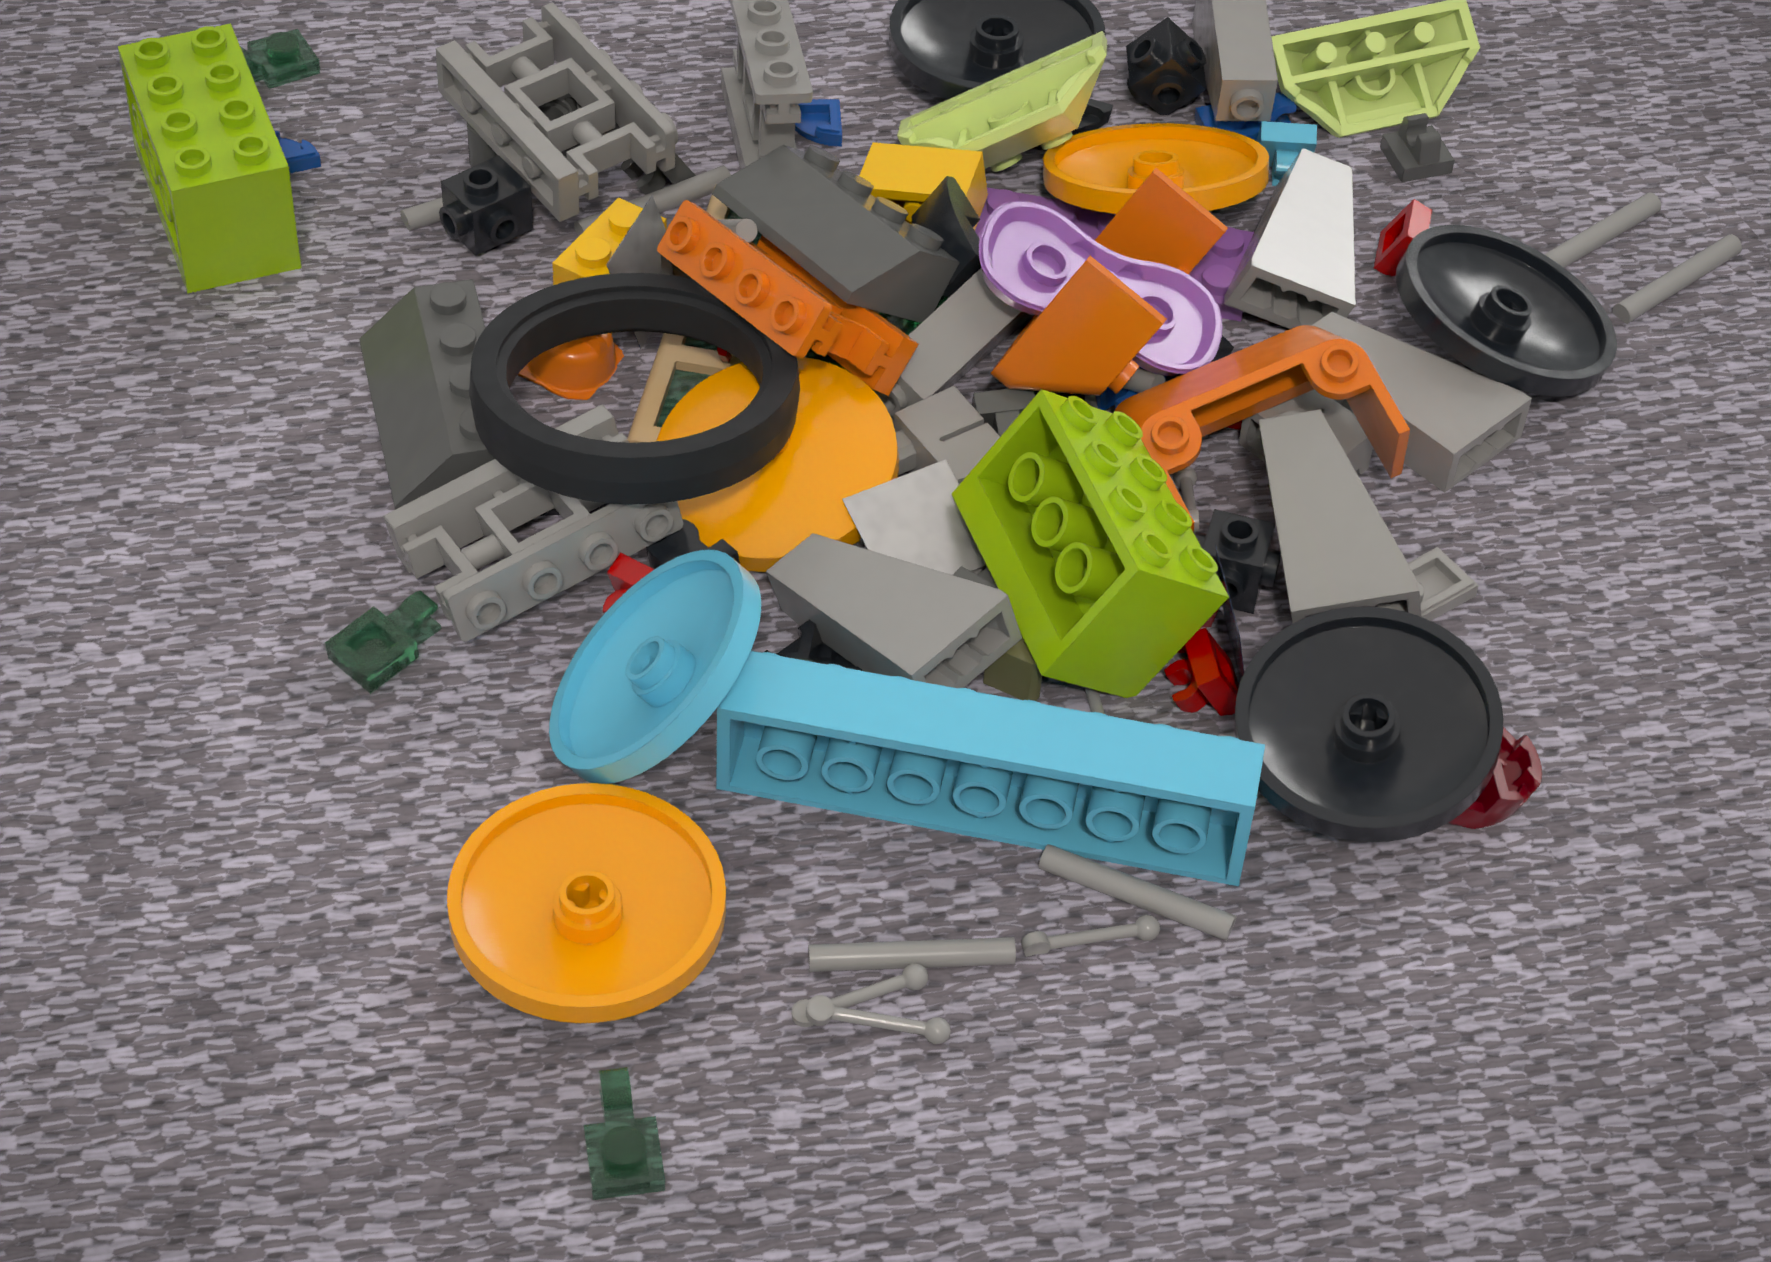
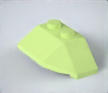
[1271,0,1480,138]
[897,31,1107,172]

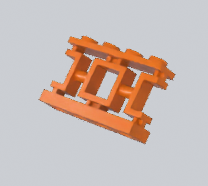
[657,200,919,396]

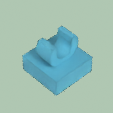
[1257,121,1317,186]

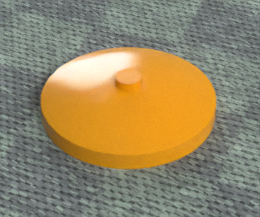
[1043,123,1269,214]
[656,357,899,572]
[447,783,726,1023]

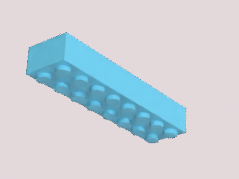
[716,651,1265,886]

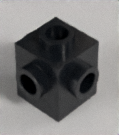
[1126,17,1207,115]
[439,155,533,256]
[1195,509,1281,614]

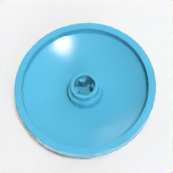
[549,550,761,784]

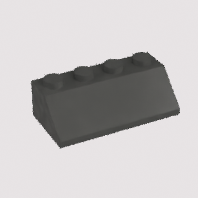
[712,145,960,323]
[359,279,495,510]

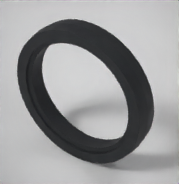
[469,273,800,505]

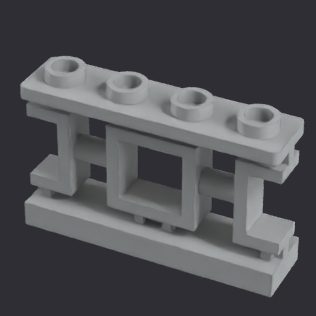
[721,0,813,169]
[436,2,678,222]
[383,404,683,642]

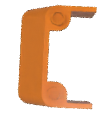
[990,168,1228,396]
[1115,325,1410,533]

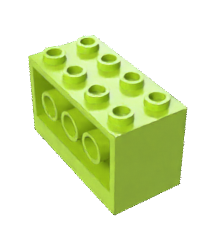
[118,23,301,294]
[951,389,1229,698]

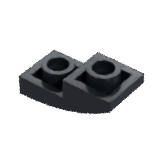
[911,176,981,297]

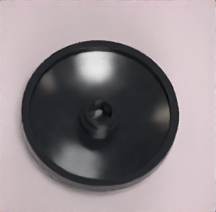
[889,0,1105,100]
[1396,225,1617,397]
[1234,606,1504,842]

